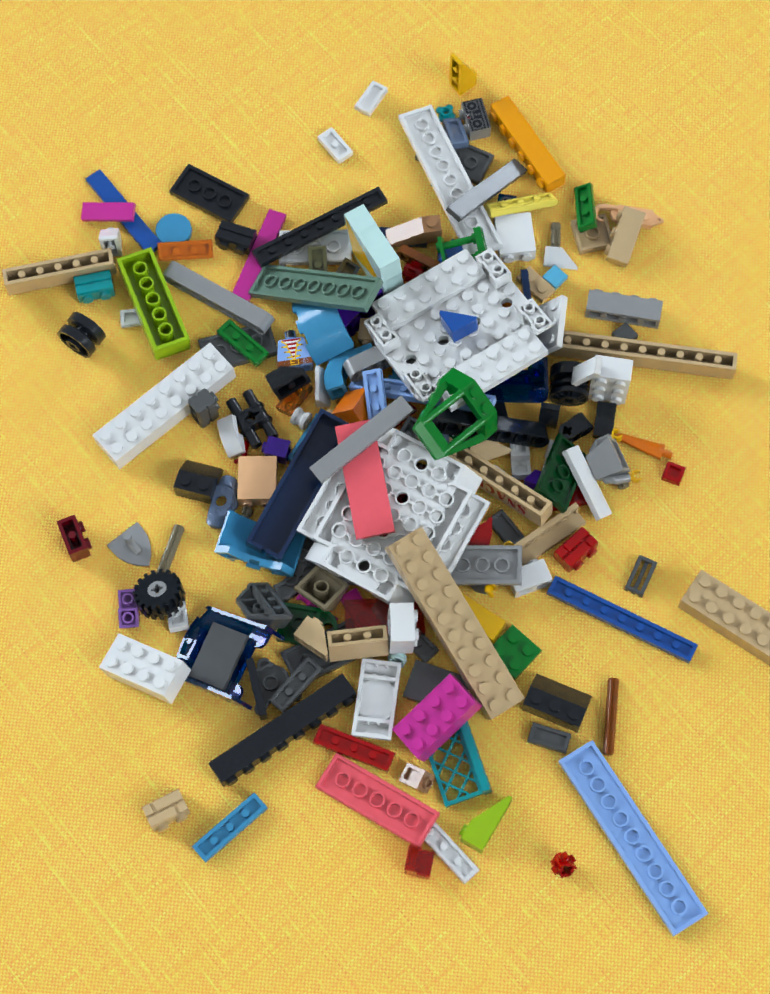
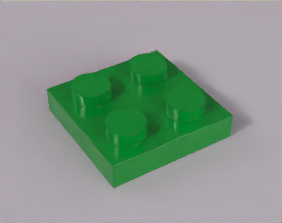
[493,625,542,680]

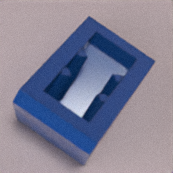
[439,310,478,343]

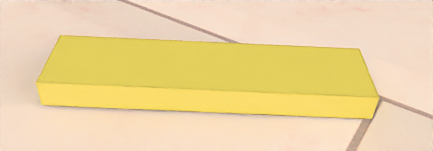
[484,192,558,218]

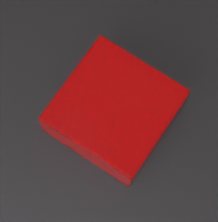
[661,461,686,486]

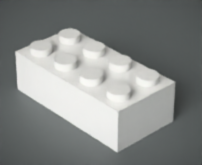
[99,633,191,705]

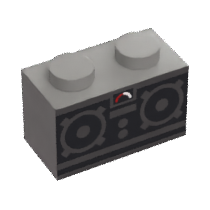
[458,98,491,141]

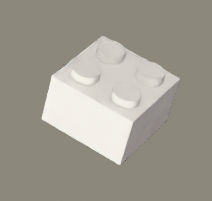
[387,603,419,654]

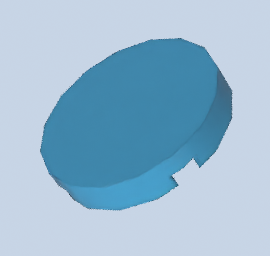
[156,213,192,242]

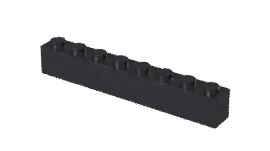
[208,673,357,787]

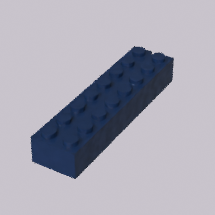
[246,408,350,562]

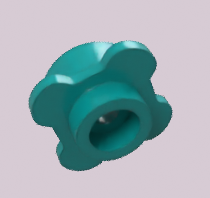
[436,105,456,122]

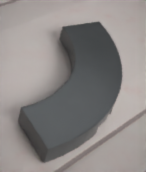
[273,537,316,602]

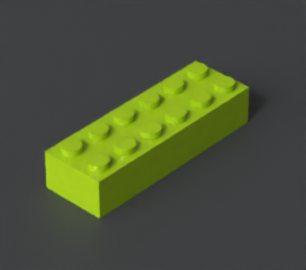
[117,247,191,361]

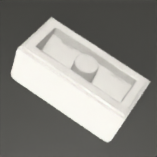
[315,366,330,408]

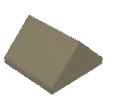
[294,565,349,612]

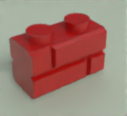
[553,527,598,573]

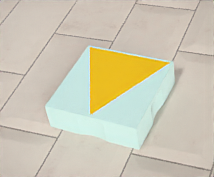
[344,204,404,296]

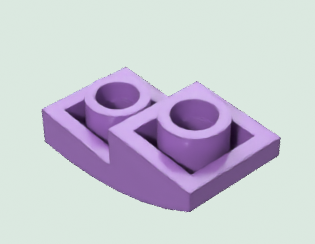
[118,589,139,629]

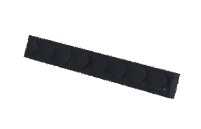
[252,186,388,268]

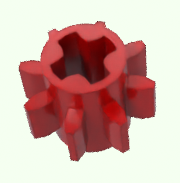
[402,261,424,282]
[550,851,577,878]

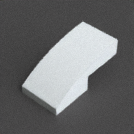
[217,414,246,459]
[509,444,531,480]
[168,601,190,633]

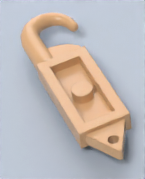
[595,203,664,229]

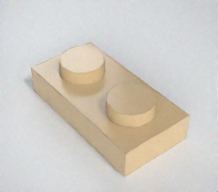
[516,266,555,304]

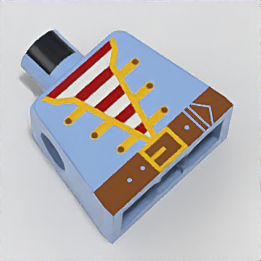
[277,330,313,372]

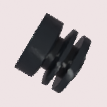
[549,361,589,406]

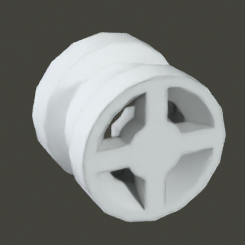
[290,407,312,430]

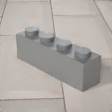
[585,289,663,329]

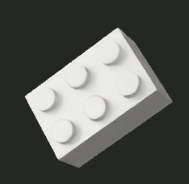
[588,354,634,405]

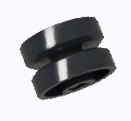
[57,312,106,358]

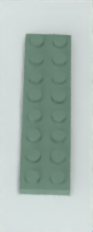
[248,264,384,313]

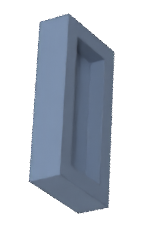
[442,117,469,149]

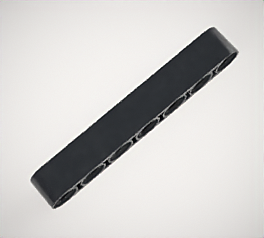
[432,406,549,448]

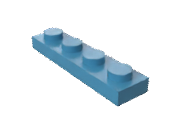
[192,792,268,863]

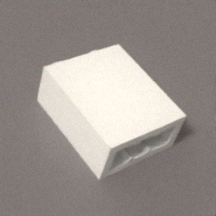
[494,212,536,263]

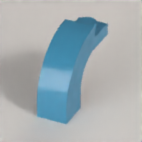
[324,343,373,400]

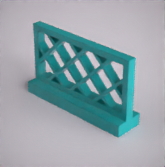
[429,721,492,808]

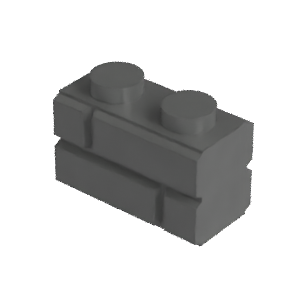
[188,388,220,428]

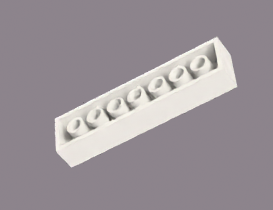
[92,343,236,470]

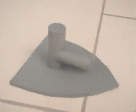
[107,522,151,566]

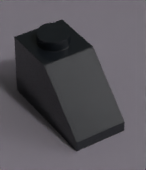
[265,366,312,401]

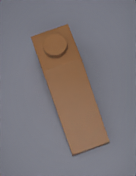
[385,215,442,247]

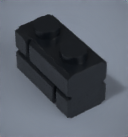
[215,220,257,255]

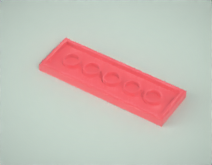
[335,420,395,540]
[315,753,440,849]

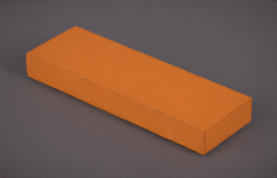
[157,239,214,261]

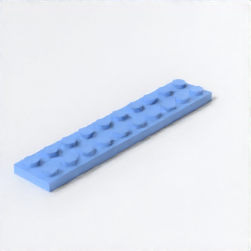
[558,740,709,937]

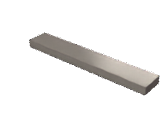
[309,395,414,484]

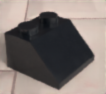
[173,460,223,504]

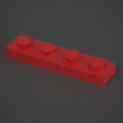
[313,724,395,773]

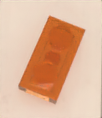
[276,383,313,417]

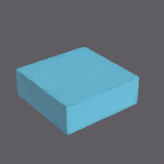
[542,265,568,290]

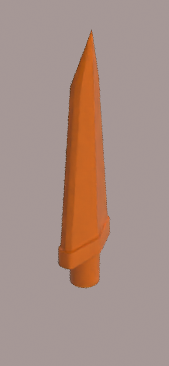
[614,433,673,460]

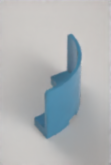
[292,303,354,366]
[214,510,306,577]

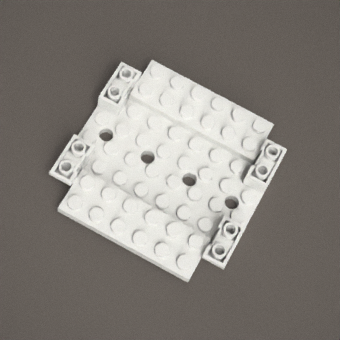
[364,248,553,412]
[297,428,491,605]

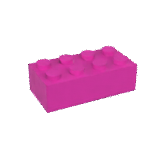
[392,674,482,762]

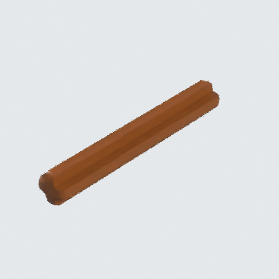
[603,677,619,756]

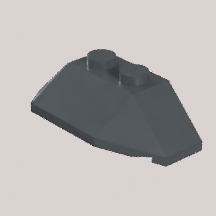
[236,582,293,631]

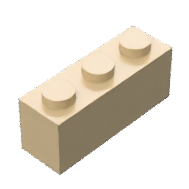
[604,206,646,268]
[327,625,389,662]

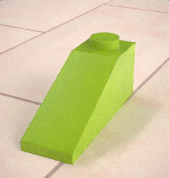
[459,796,513,854]

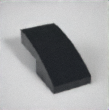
[538,402,561,429]

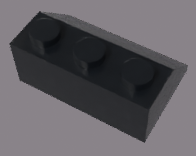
[522,674,592,733]

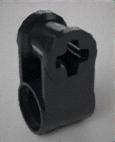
[557,412,594,443]

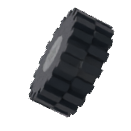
[133,569,186,620]

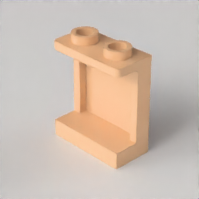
[237,456,278,508]

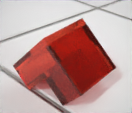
[404,844,435,879]

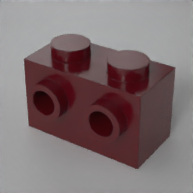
[56,514,92,563]

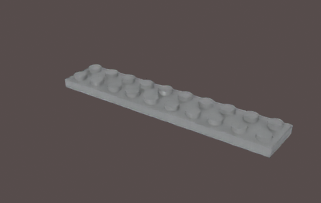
[338,545,523,586]

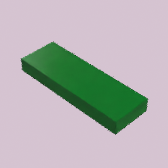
[574,182,597,233]
[217,319,270,367]

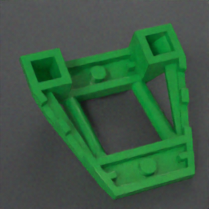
[412,368,497,460]

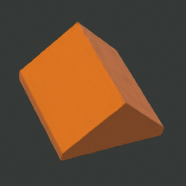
[332,388,368,423]

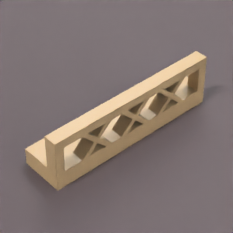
[515,502,586,566]

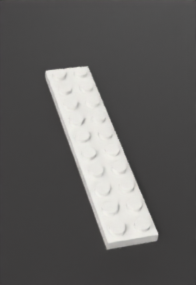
[398,105,503,255]

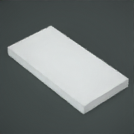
[279,229,352,266]

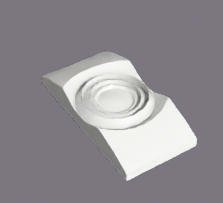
[351,658,402,741]

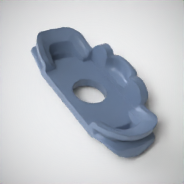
[206,475,238,529]

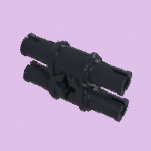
[226,389,279,449]

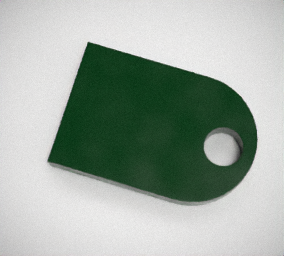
[276,602,338,646]

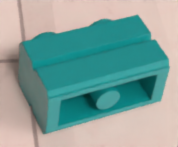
[74,270,116,304]

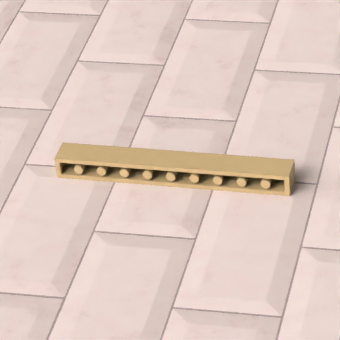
[549,330,738,379]

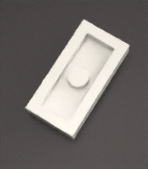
[317,127,353,164]

